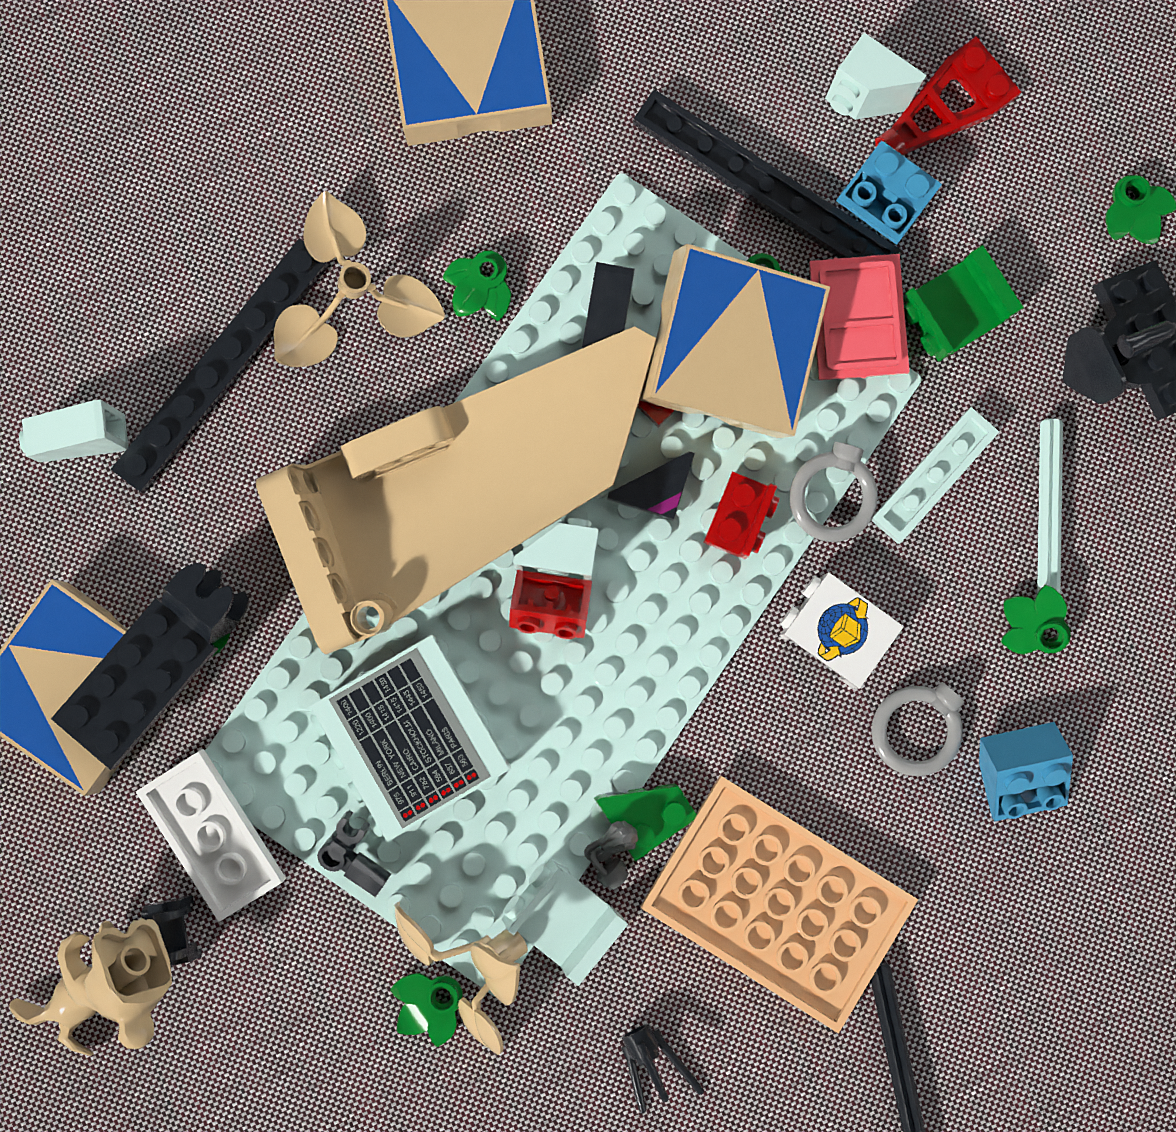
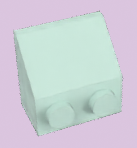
[825,33,927,120]
[513,518,599,581]

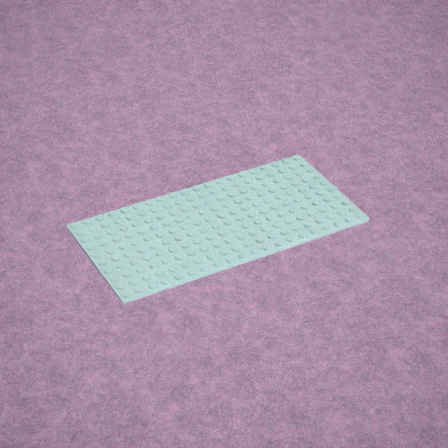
[205,173,921,996]

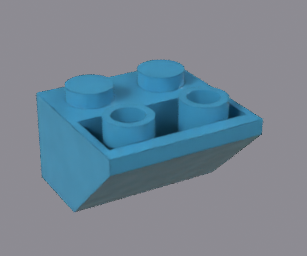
[836,140,942,245]
[979,722,1073,822]

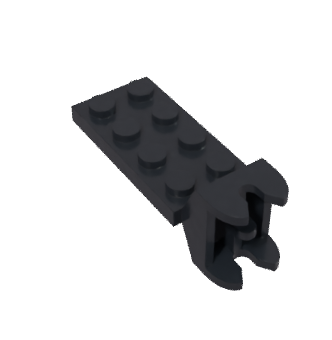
[51,563,249,770]

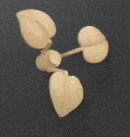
[274,191,445,367]
[394,901,528,1055]

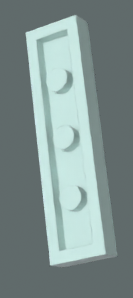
[871,407,999,544]

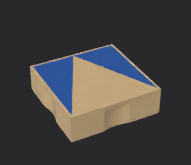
[383,0,552,146]
[640,244,830,438]
[0,579,128,796]

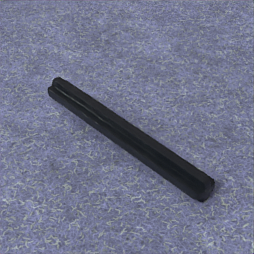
[871,962,925,1132]

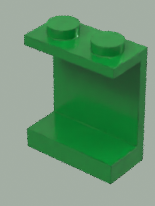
[903,245,1024,362]

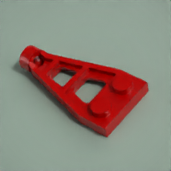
[875,36,1021,155]

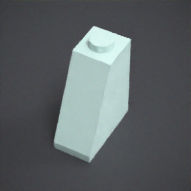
[19,400,128,462]

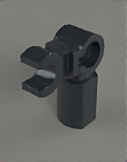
[317,810,392,898]

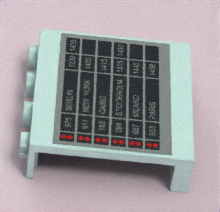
[310,635,511,842]

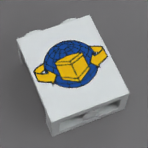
[779,573,904,689]

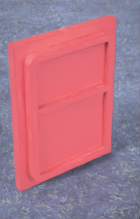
[809,254,909,381]

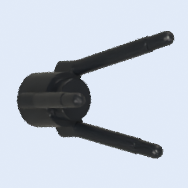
[621,1023,704,1114]

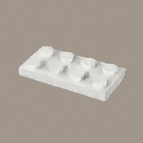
[136,749,286,922]

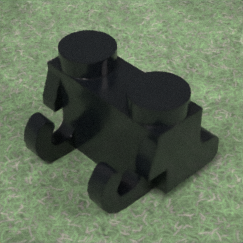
[141,895,202,967]

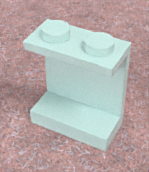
[502,859,628,986]

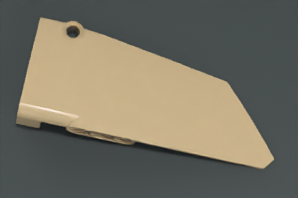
[256,326,657,654]

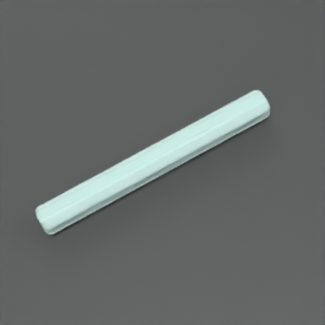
[1037,418,1063,594]

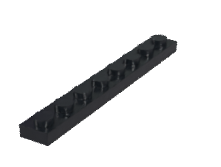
[633,89,901,259]
[111,238,331,494]

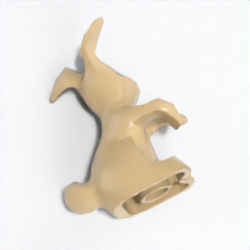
[9,918,172,1056]

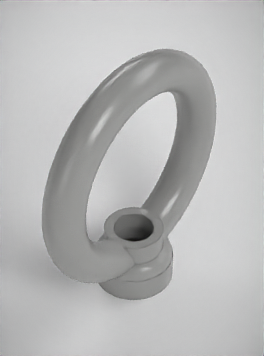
[790,442,878,542]
[871,682,965,776]

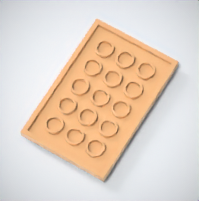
[640,775,918,1034]

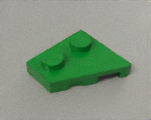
[594,783,697,861]

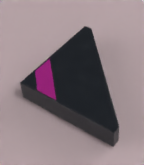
[607,451,695,521]

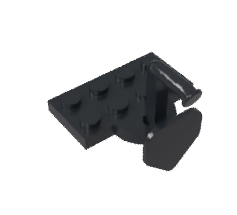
[1063,260,1176,421]

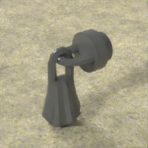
[584,821,638,890]

